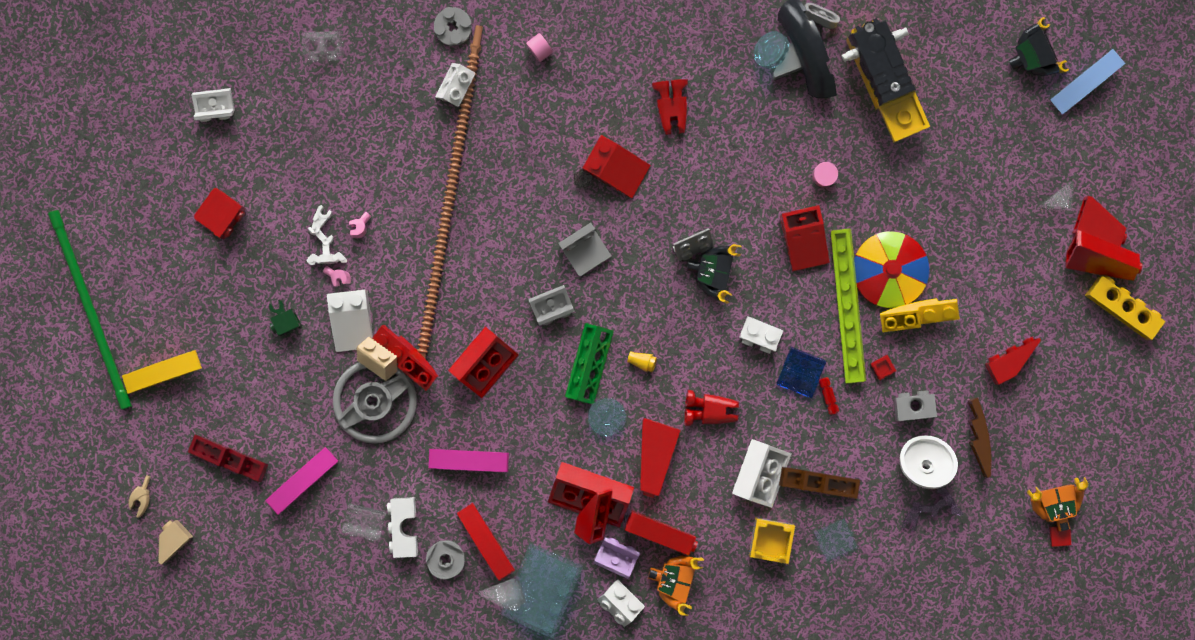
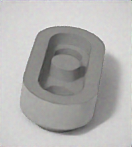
[805,3,840,29]

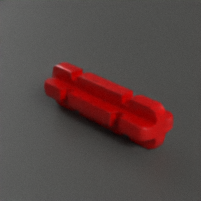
[819,377,839,415]

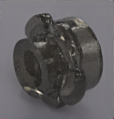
[574,169,592,188]

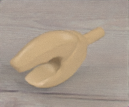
[129,475,151,518]

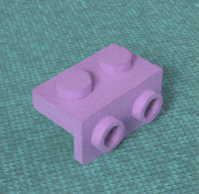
[593,537,640,579]

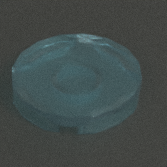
[754,31,789,69]
[588,398,626,436]

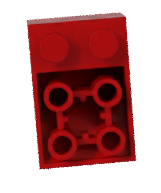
[780,205,830,271]

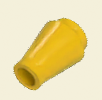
[627,352,657,373]

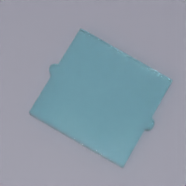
[814,518,857,561]

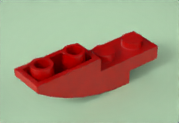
[372,325,438,391]

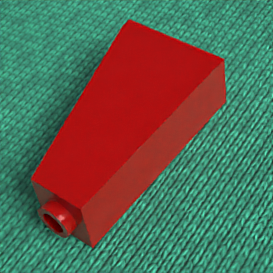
[1066,230,1142,281]
[640,418,680,498]
[624,510,698,555]

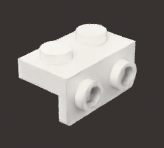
[192,88,235,122]
[597,579,645,627]

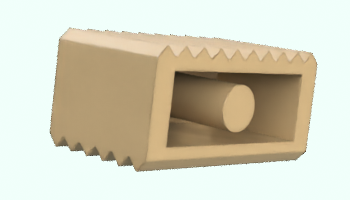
[356,337,397,381]

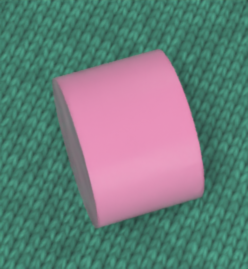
[526,33,553,62]
[812,162,838,187]

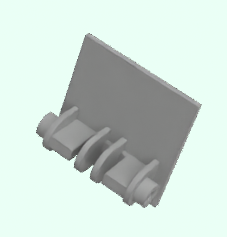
[672,228,713,261]

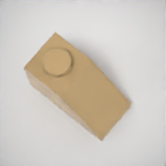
[159,520,193,565]

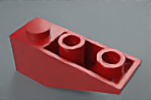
[985,336,1041,385]

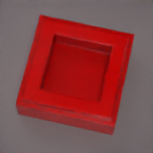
[870,355,896,381]
[1049,526,1072,547]

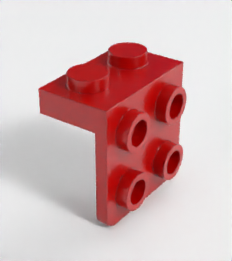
[194,188,246,240]

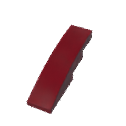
[188,434,269,482]

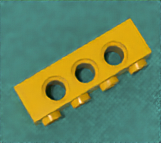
[1085,276,1166,340]

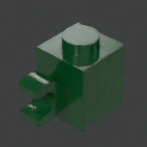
[269,300,302,336]

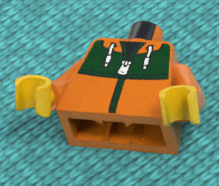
[1027,477,1088,531]
[648,555,704,616]

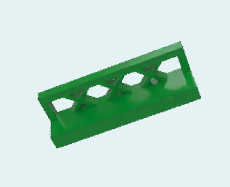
[565,323,614,405]

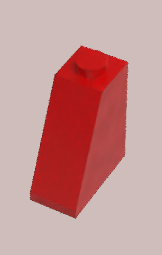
[1072,196,1127,247]

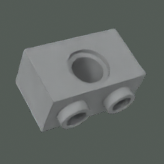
[893,390,937,421]

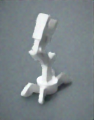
[307,205,347,265]

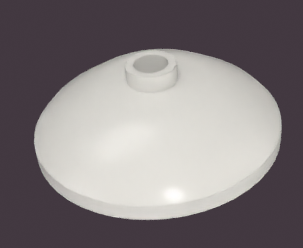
[900,436,958,489]

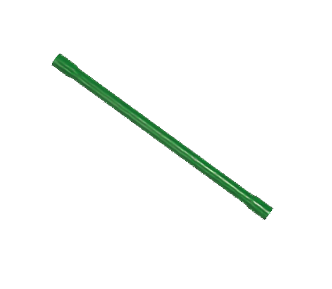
[48,210,132,410]

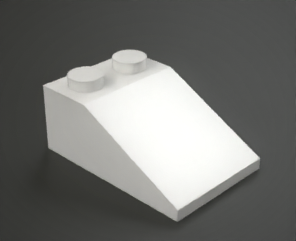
[327,290,373,352]

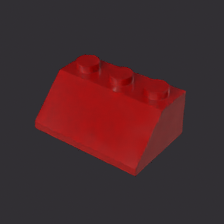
[448,326,519,398]

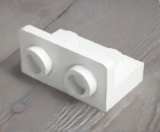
[435,63,475,106]
[739,316,783,354]

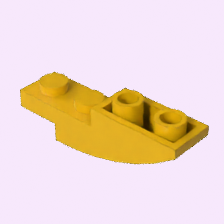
[880,298,960,332]

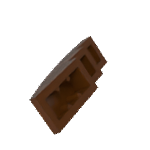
[967,397,992,478]
[779,467,860,499]

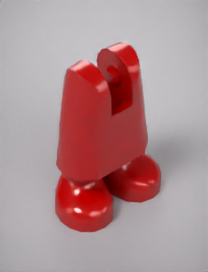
[652,79,688,135]
[684,390,739,426]

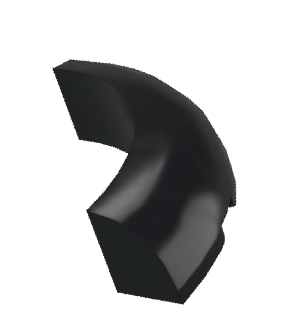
[778,0,837,98]

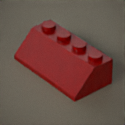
[548,462,634,528]

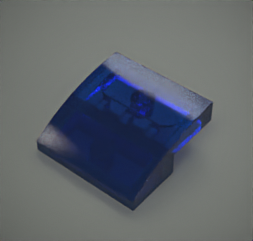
[776,347,826,398]

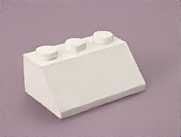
[732,439,791,508]

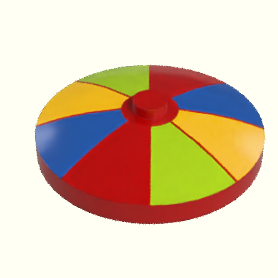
[854,232,929,308]

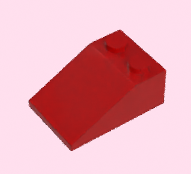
[582,135,651,198]

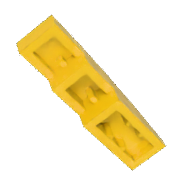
[122,350,202,394]

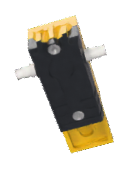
[842,18,930,142]

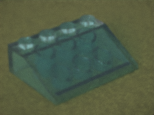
[501,543,583,639]

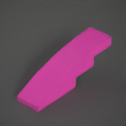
[265,447,338,515]
[429,449,509,472]

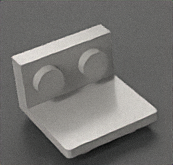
[558,223,611,276]

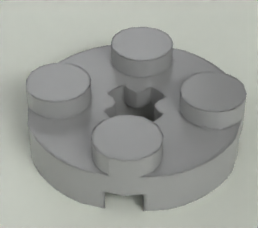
[434,7,472,46]
[426,540,465,579]

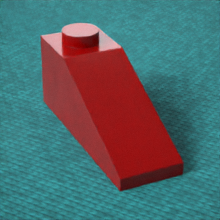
[574,489,613,544]

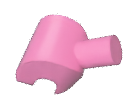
[349,212,371,238]
[323,266,351,287]

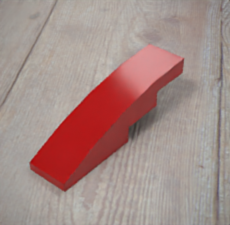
[457,503,516,581]

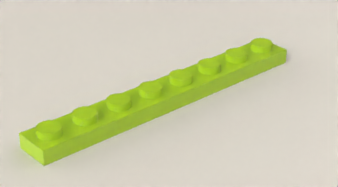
[831,229,866,383]

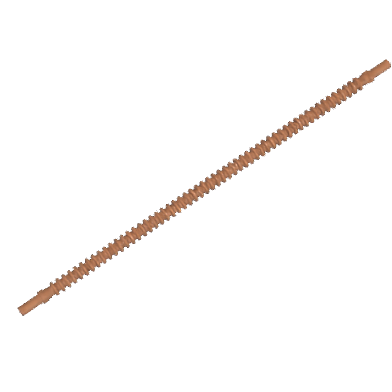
[413,25,483,383]

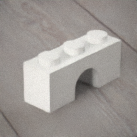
[387,497,418,558]

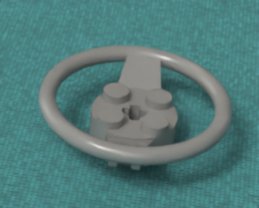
[333,362,417,443]

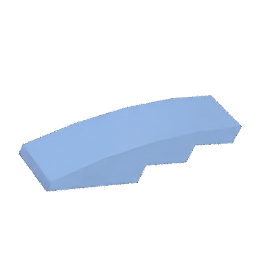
[1050,49,1125,114]

